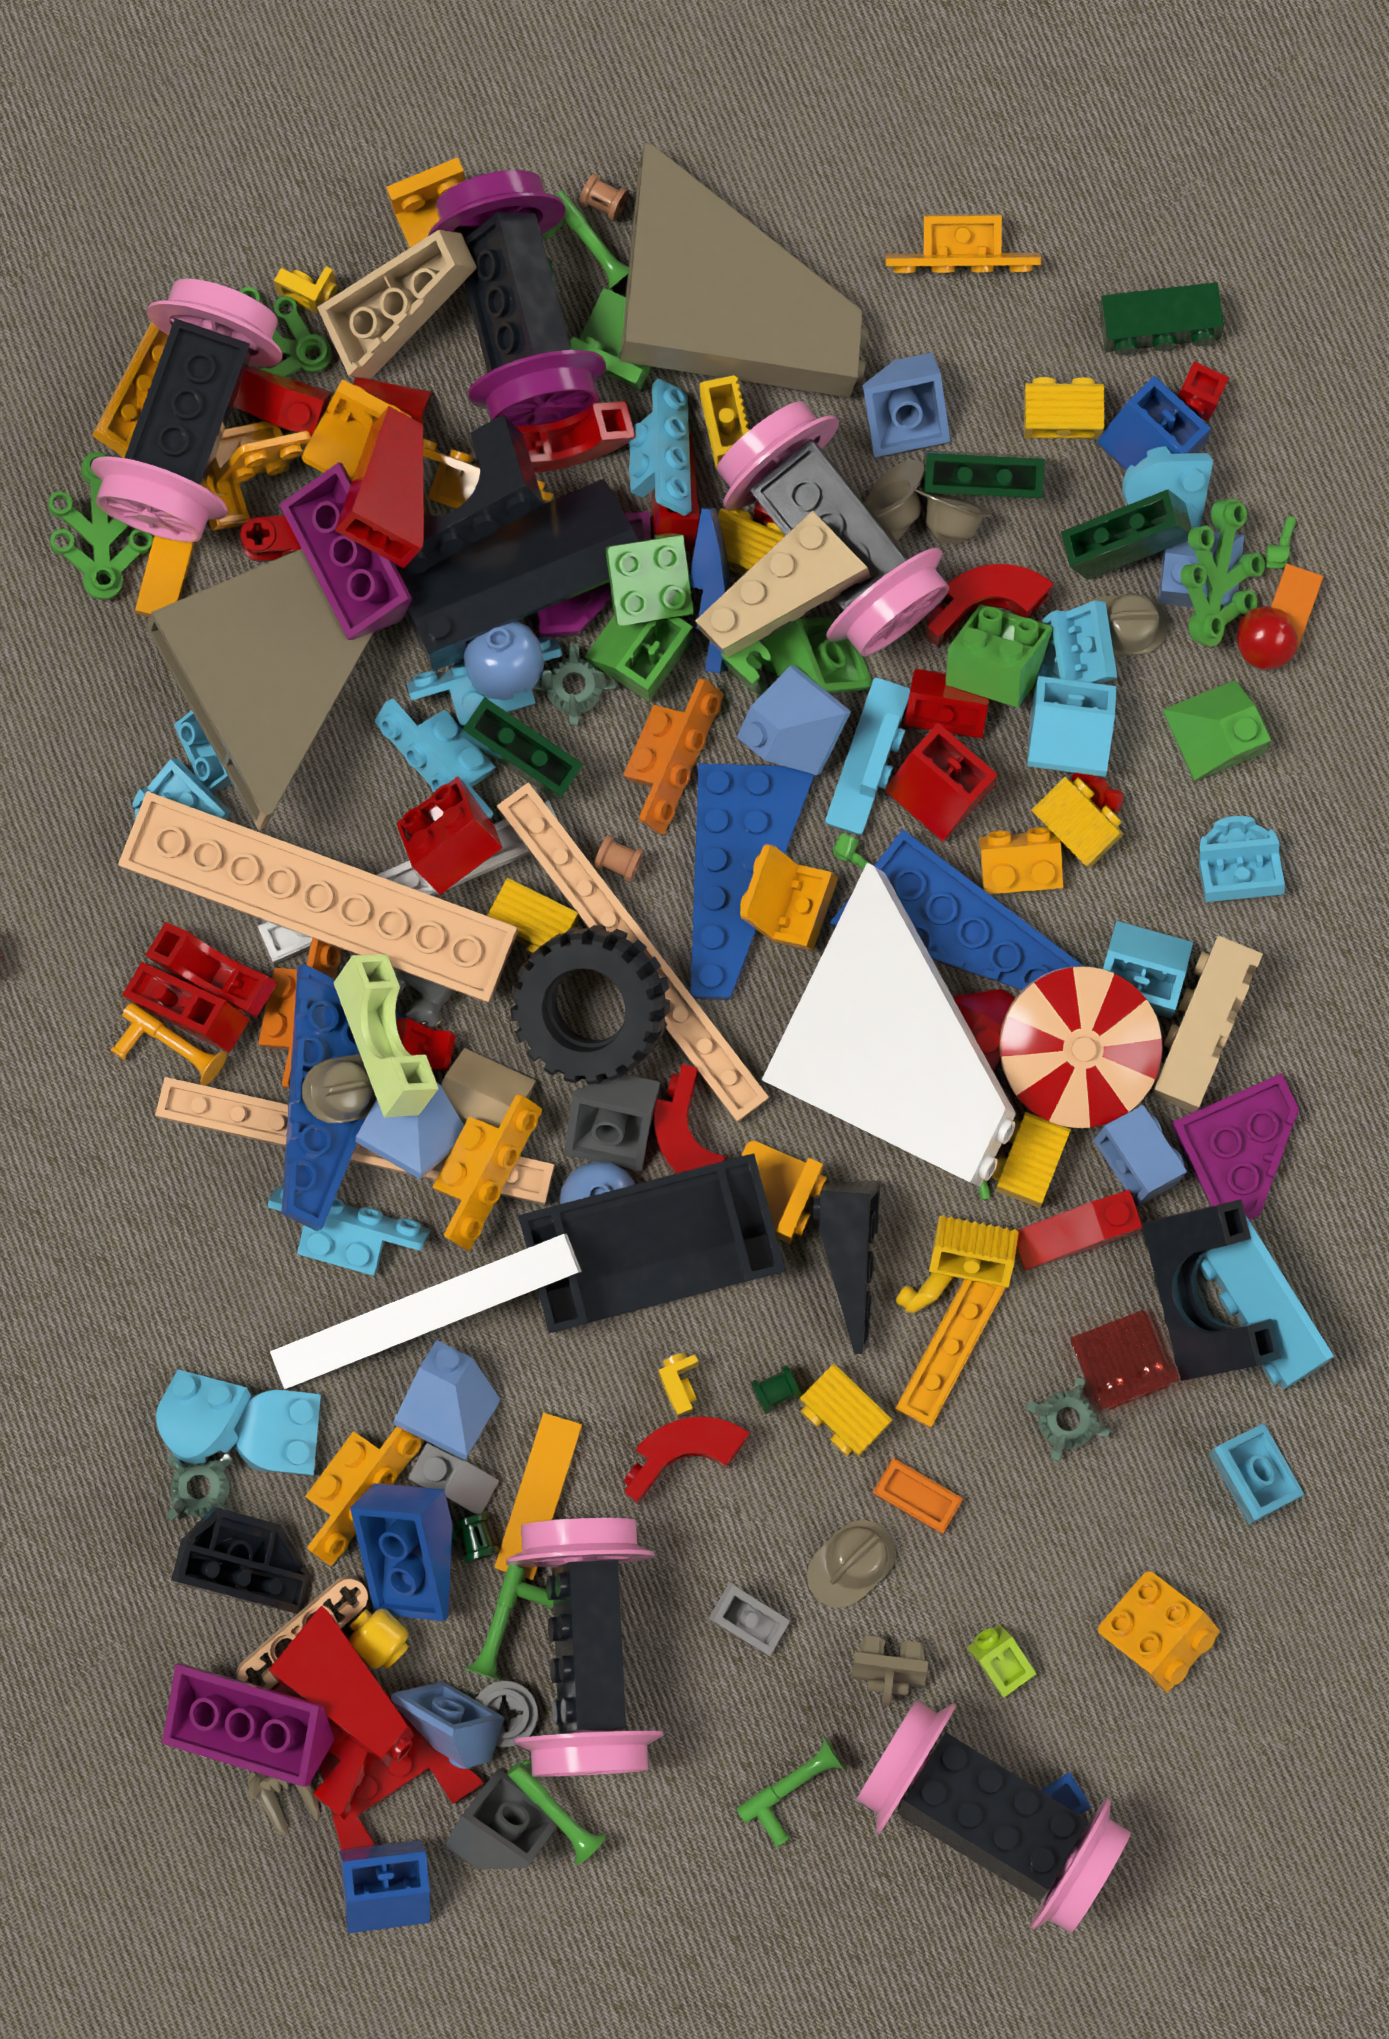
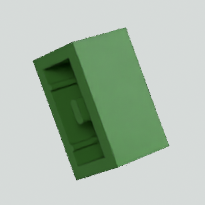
[946,604,1053,708]
[584,616,694,702]

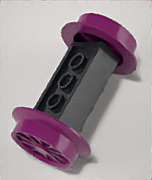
[428,170,606,426]

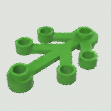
[239,287,332,378]
[48,452,153,600]
[1181,499,1265,647]

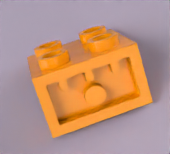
[386,157,465,248]

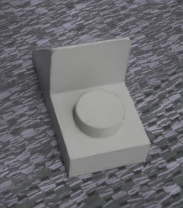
[408,1443,499,1515]
[709,1583,790,1656]

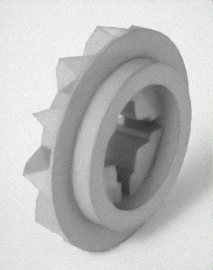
[476,1681,538,1747]

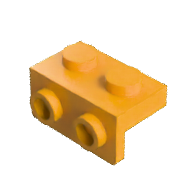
[978,827,1063,894]

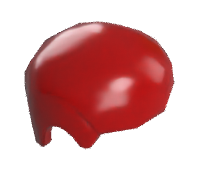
[1236,606,1298,671]

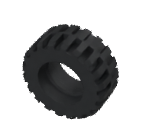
[510,925,671,1085]

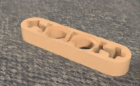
[236,1576,368,1689]

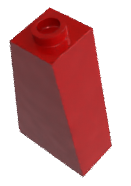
[335,406,424,568]
[269,1606,414,1768]

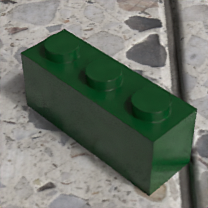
[1099,282,1224,355]
[922,450,1045,498]
[1061,489,1192,580]
[459,697,584,801]

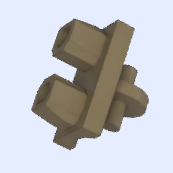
[851,1635,929,1706]

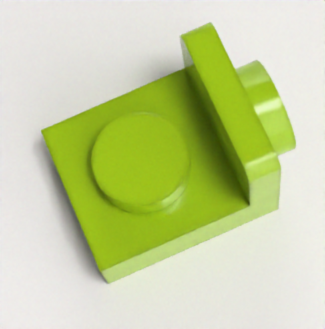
[967,1625,1036,1698]

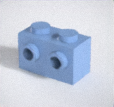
[1093,1105,1187,1207]

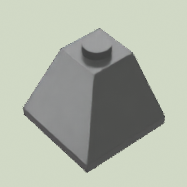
[564,1074,661,1172]
[444,1768,558,1869]

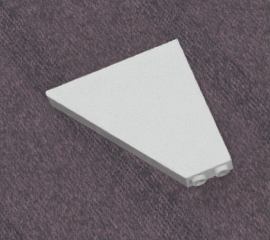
[762,863,1016,1187]

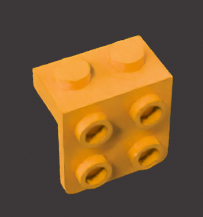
[302,379,412,481]
[212,421,311,483]
[740,844,839,951]
[741,1141,827,1244]
[1098,1571,1220,1694]

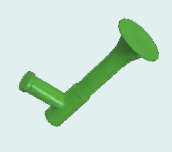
[542,190,629,290]
[462,1566,553,1681]
[736,1735,847,1847]
[507,1760,606,1865]

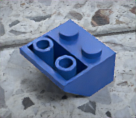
[1097,375,1211,471]
[339,1840,430,1933]

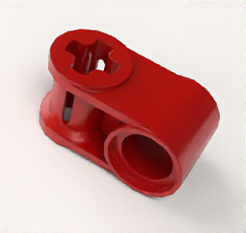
[240,515,302,562]

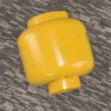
[349,1608,410,1670]

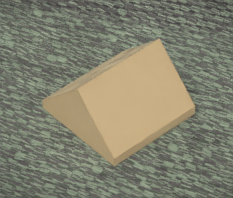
[441,1048,537,1128]

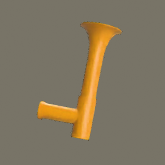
[110,1002,227,1086]

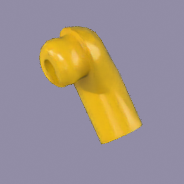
[896,1273,953,1313]

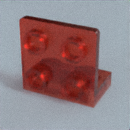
[1070,1310,1179,1414]

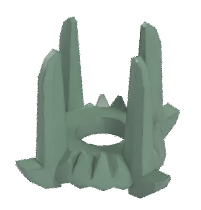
[533,644,616,725]
[1026,1377,1110,1461]
[166,1453,233,1521]

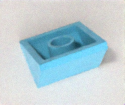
[1209,1423,1305,1525]

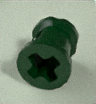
[750,1365,802,1415]
[453,1513,500,1563]

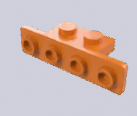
[623,678,724,835]
[258,938,342,1089]

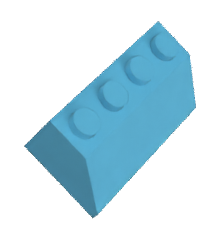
[1199,1216,1334,1390]

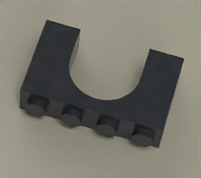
[396,414,544,578]
[1142,1199,1281,1381]

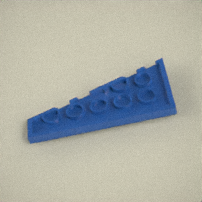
[690,763,815,1000]
[830,829,1083,990]
[281,963,407,1231]

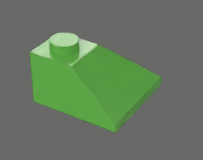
[764,616,873,693]
[1162,680,1271,782]

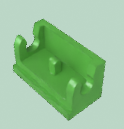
[721,641,776,697]

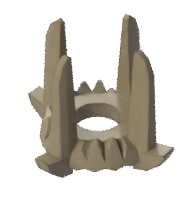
[248,1772,320,1836]

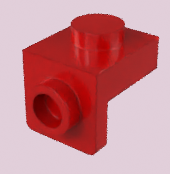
[1177,361,1229,422]
[396,1018,456,1071]

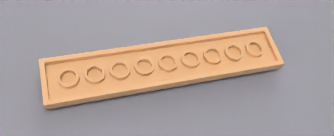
[118,791,519,1004]

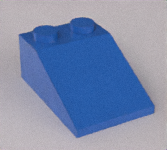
[350,1483,452,1621]

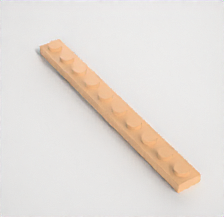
[497,782,769,1123]
[155,1077,555,1205]

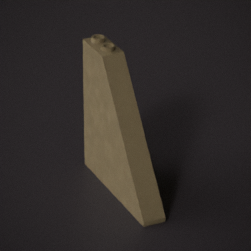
[620,143,868,398]
[146,549,374,830]

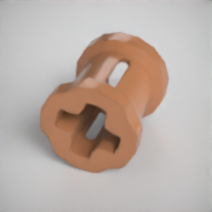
[579,173,629,222]
[594,835,644,883]

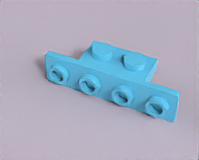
[628,379,691,516]
[406,637,562,726]
[825,678,910,836]
[375,698,496,819]
[267,1186,430,1276]

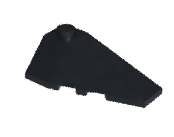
[813,1180,881,1354]

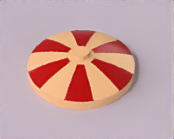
[999,966,1162,1128]

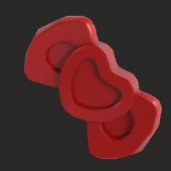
[1071,772,1124,813]

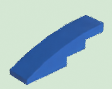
[689,507,731,673]

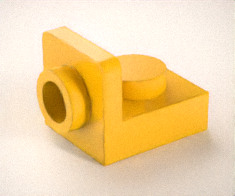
[274,266,338,314]
[658,1352,699,1419]

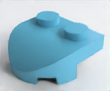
[1122,446,1213,528]
[1038,600,1118,684]
[132,758,232,820]
[1199,816,1285,902]
[156,1370,251,1464]
[233,1390,321,1476]

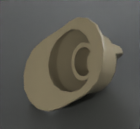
[864,460,925,541]
[913,488,992,544]
[1085,593,1168,656]
[302,1054,377,1123]
[807,1520,896,1608]

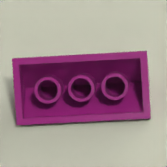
[279,462,412,640]
[162,1663,335,1787]

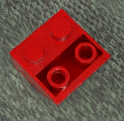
[884,723,998,843]
[396,776,503,895]

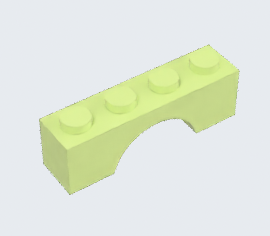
[333,954,439,1118]

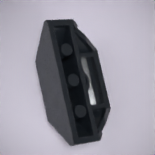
[171,1507,311,1614]

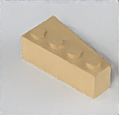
[317,230,477,378]
[695,511,871,658]
[1151,935,1263,1113]

